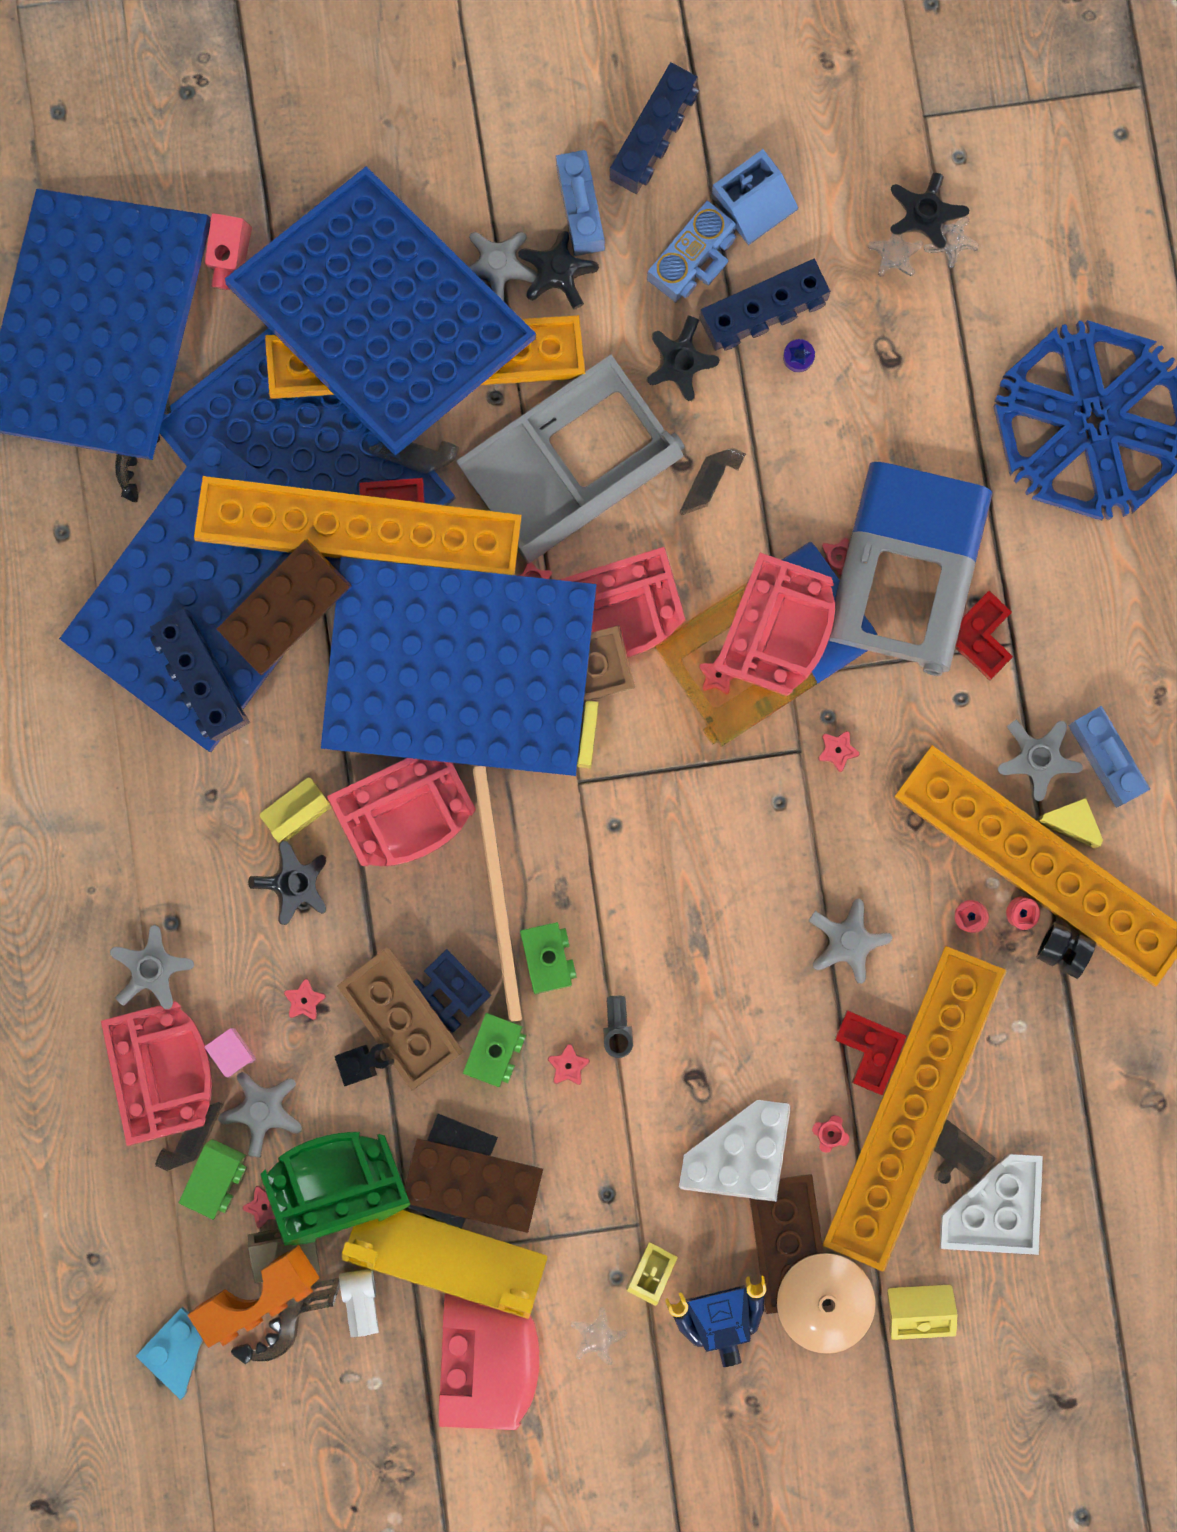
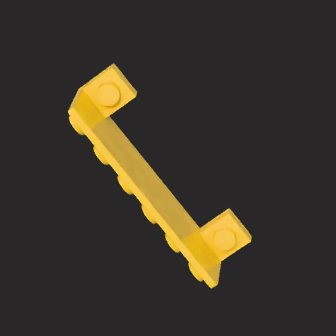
[342,1210,547,1319]

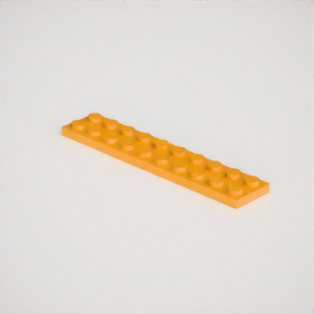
[265,315,585,399]
[194,476,522,575]
[894,745,1177,987]
[823,946,1007,1272]

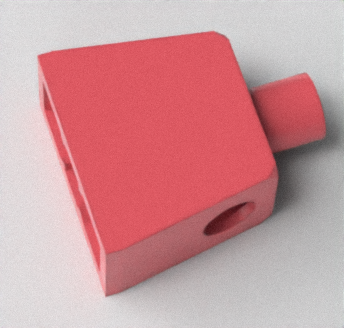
[205,213,252,290]

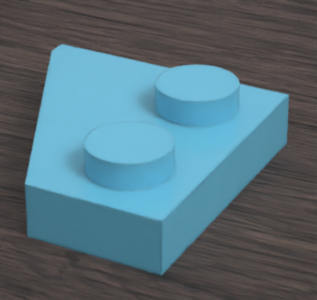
[136,1307,203,1400]

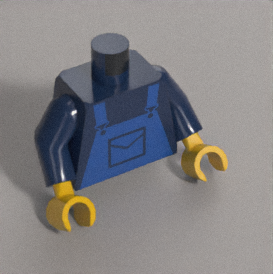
[665,1276,766,1367]

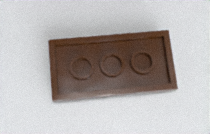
[217,539,352,675]
[405,1138,543,1233]
[749,1174,831,1314]

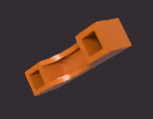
[187,1245,320,1348]

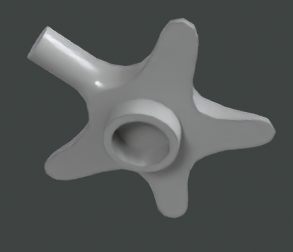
[469,232,537,301]
[998,719,1083,801]
[809,899,892,984]
[110,925,194,1009]
[218,1072,302,1157]

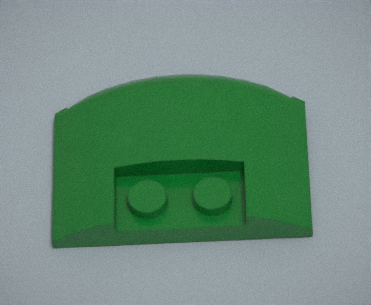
[260,1132,410,1246]

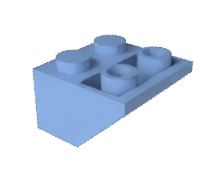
[711,149,798,246]

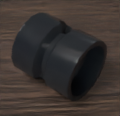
[1036,922,1096,979]

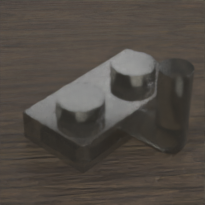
[934,1119,996,1184]

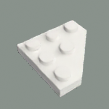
[679,1100,791,1202]
[939,1154,1043,1255]

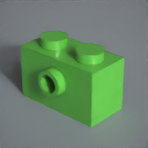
[520,922,577,995]
[463,1013,526,1087]
[178,1139,247,1220]

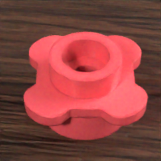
[812,1115,850,1153]

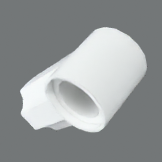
[339,1269,379,1337]

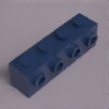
[610,62,700,194]
[699,258,831,351]
[150,608,250,741]

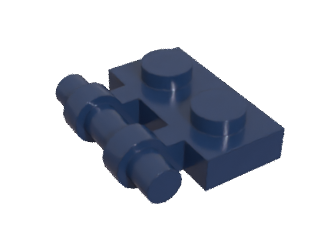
[413,949,492,1033]

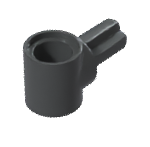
[603,995,633,1058]

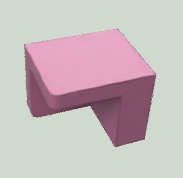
[204,1028,257,1077]

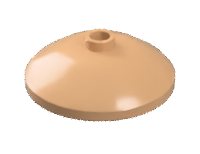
[777,1253,875,1353]

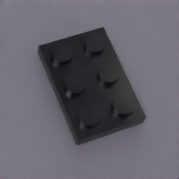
[408,1113,498,1229]

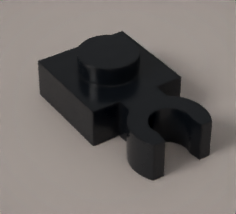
[334,1043,395,1087]

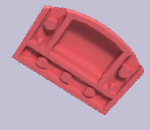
[559,547,686,658]
[714,552,835,696]
[327,758,476,867]
[101,1001,212,1146]
[439,1294,539,1430]

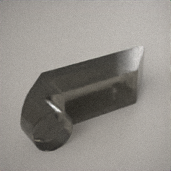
[369,441,459,475]
[680,448,746,515]
[155,1102,224,1171]

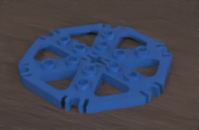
[993,320,1177,521]

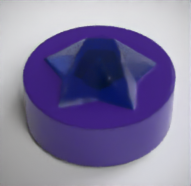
[783,339,815,372]

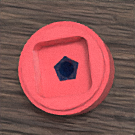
[1006,896,1040,930]
[955,900,989,933]

